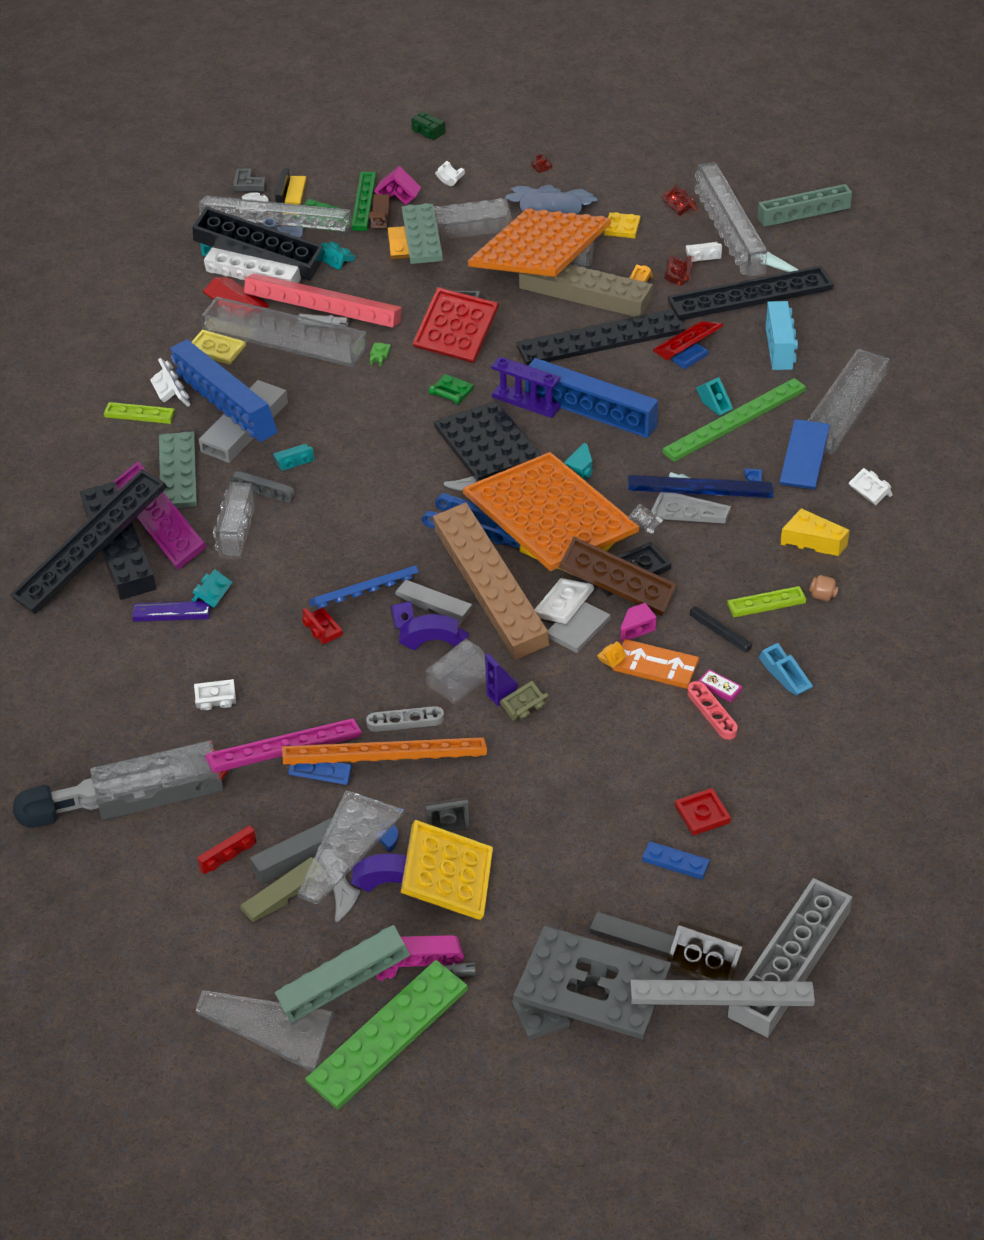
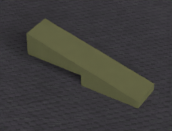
[240,857,324,922]

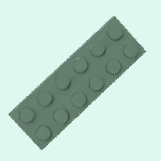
[402,203,443,264]
[159,431,197,508]

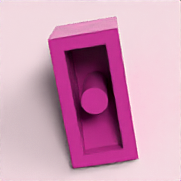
[620,603,656,643]

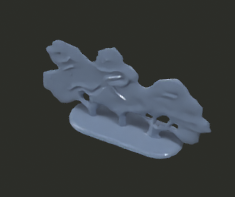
[505,185,598,215]

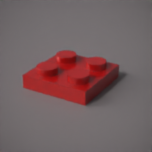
[675,788,731,836]

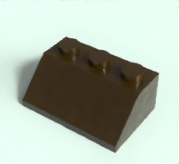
[667,921,743,981]

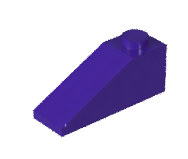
[485,653,518,706]

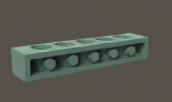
[757,184,852,227]

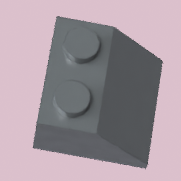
[424,797,470,832]

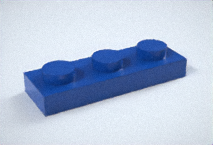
[288,762,353,785]
[642,841,710,880]

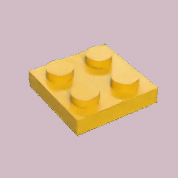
[604,212,640,238]

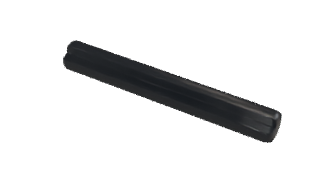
[689,606,752,652]

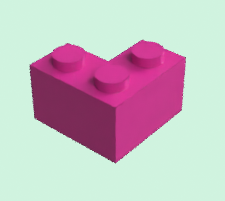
[374,166,421,205]

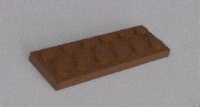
[558,537,677,616]

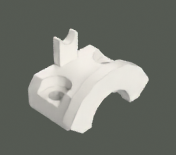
[435,161,465,186]

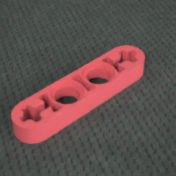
[688,681,738,740]

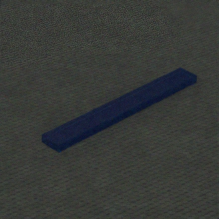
[627,475,774,498]

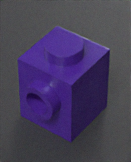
[390,601,414,628]

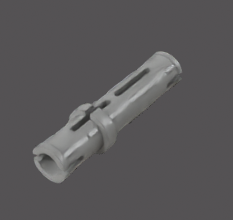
[298,313,349,328]

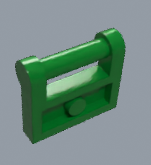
[429,374,474,405]

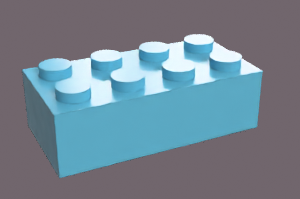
[765,301,798,370]

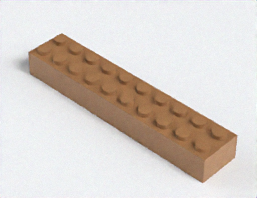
[433,502,549,660]

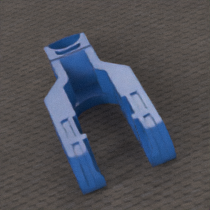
[422,493,521,548]

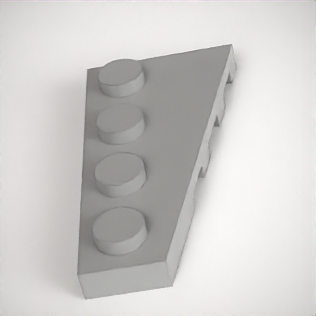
[650,490,731,523]

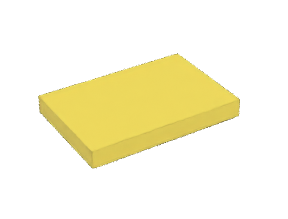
[192,330,246,365]

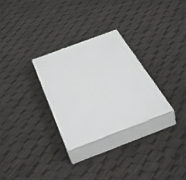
[535,578,594,624]

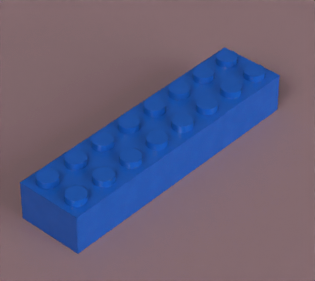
[525,358,658,438]

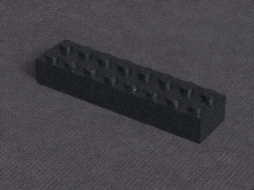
[192,206,323,281]
[79,482,157,600]

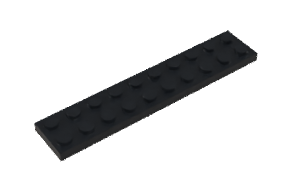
[668,266,834,320]
[516,309,686,366]
[10,469,167,614]

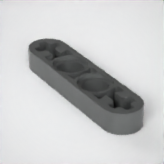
[230,471,295,503]

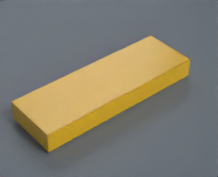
[285,176,306,207]

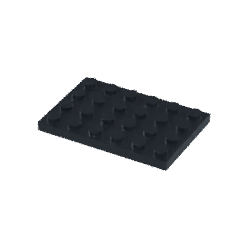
[434,401,541,482]

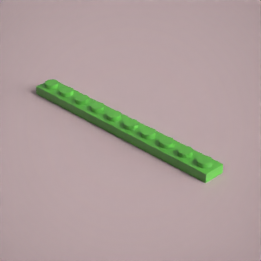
[663,378,806,462]

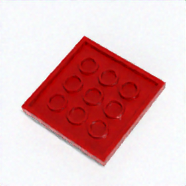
[412,287,499,363]

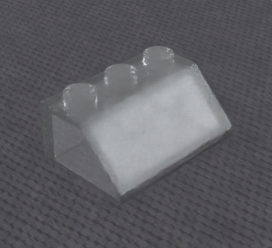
[425,639,486,705]

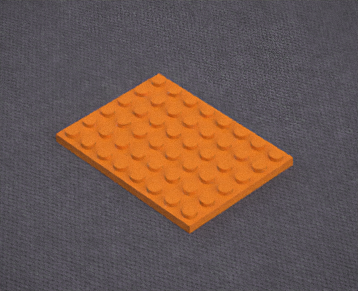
[468,208,611,277]
[463,452,639,571]

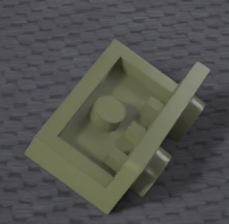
[500,681,549,721]

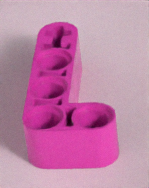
[376,935,464,981]

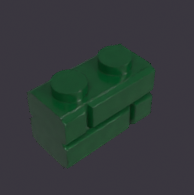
[411,111,446,140]

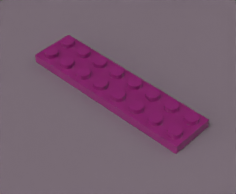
[113,461,207,570]

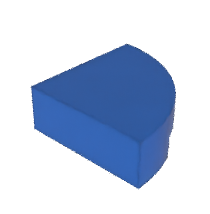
[744,468,762,486]
[377,825,398,852]

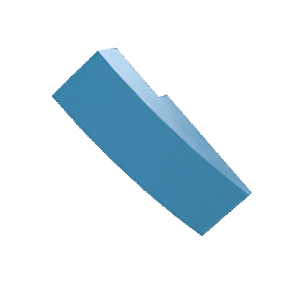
[758,643,813,696]

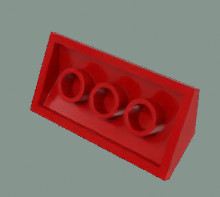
[203,277,269,321]
[653,321,723,360]

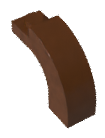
[369,194,391,229]

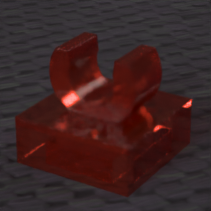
[531,153,552,173]

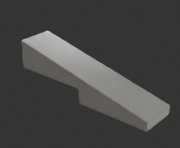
[395,580,472,625]

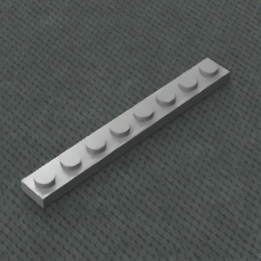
[630,980,815,1006]

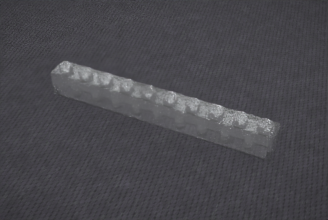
[198,196,352,232]

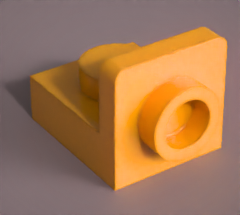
[630,264,653,283]
[597,641,627,668]

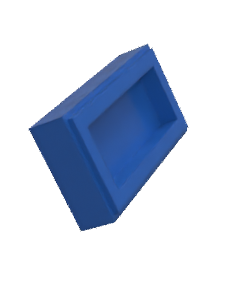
[673,343,709,369]

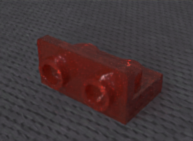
[661,185,697,216]

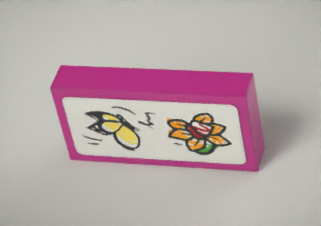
[698,669,742,702]

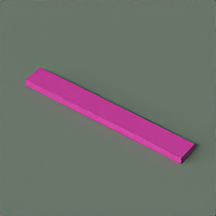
[205,718,362,773]

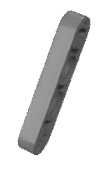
[366,706,444,732]

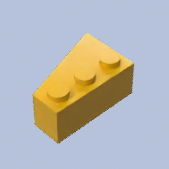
[781,508,850,556]

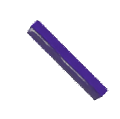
[132,601,210,622]

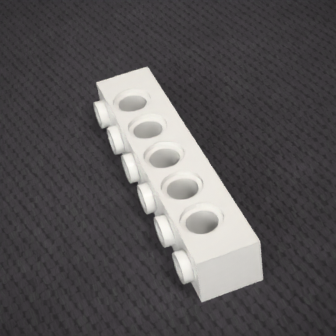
[204,247,301,283]

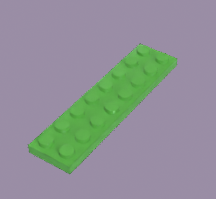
[305,960,468,1110]

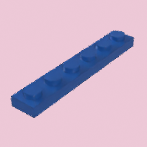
[309,565,418,609]

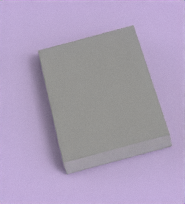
[547,601,611,653]

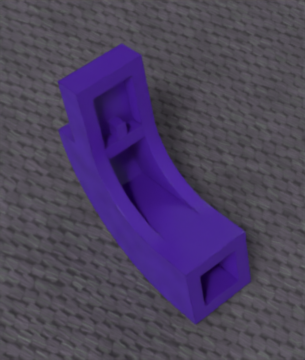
[399,614,469,650]
[351,854,407,892]

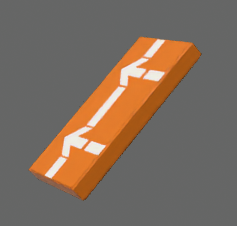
[613,639,699,689]

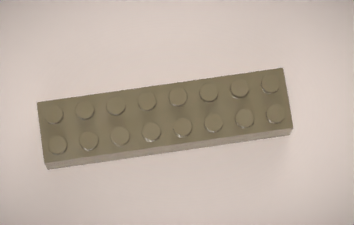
[519,264,653,317]

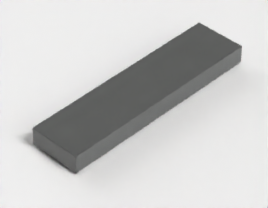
[590,912,675,957]

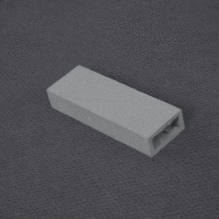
[199,380,288,463]

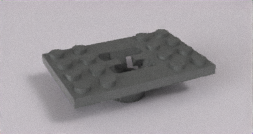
[513,925,671,1040]

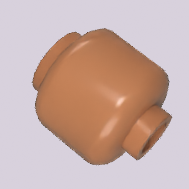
[809,574,839,602]

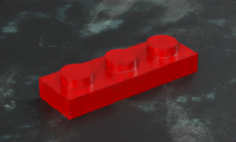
[197,825,257,875]

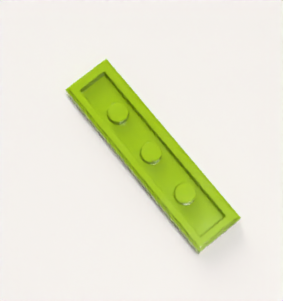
[104,402,175,424]
[727,586,806,618]

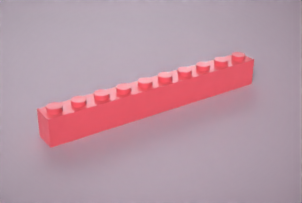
[244,273,402,328]

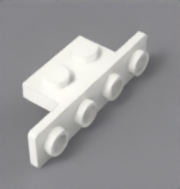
[150,358,191,407]

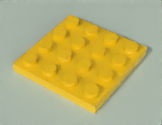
[401,820,493,920]

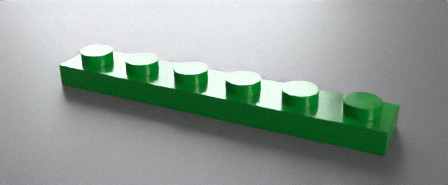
[351,172,376,231]

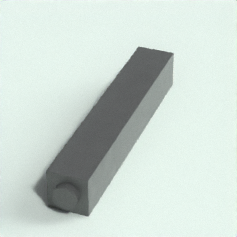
[250,804,374,884]

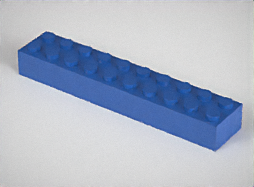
[170,339,278,442]

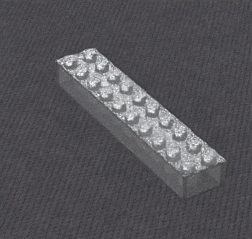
[695,162,767,280]
[201,297,368,368]

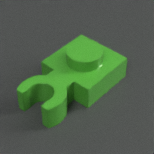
[370,343,391,366]

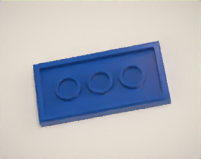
[780,419,830,490]

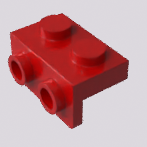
[302,608,343,645]

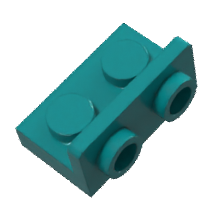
[274,444,314,471]

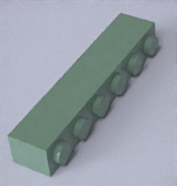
[275,925,410,1023]

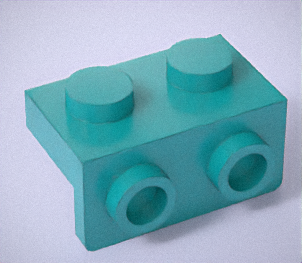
[321,241,356,270]
[191,569,232,608]

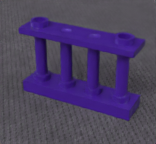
[491,356,561,418]

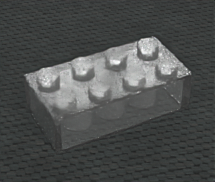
[213,482,255,559]

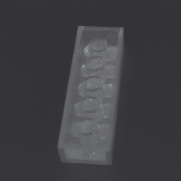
[434,198,512,240]

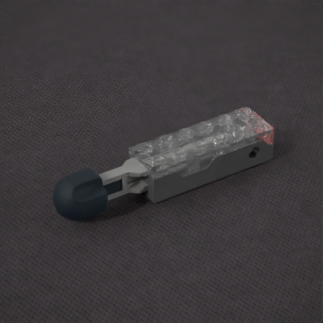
[13,740,229,828]

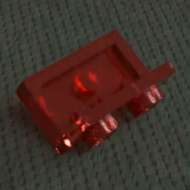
[665,255,693,286]

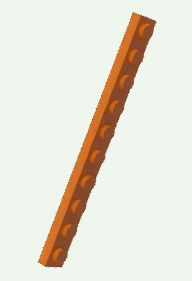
[282,737,487,765]

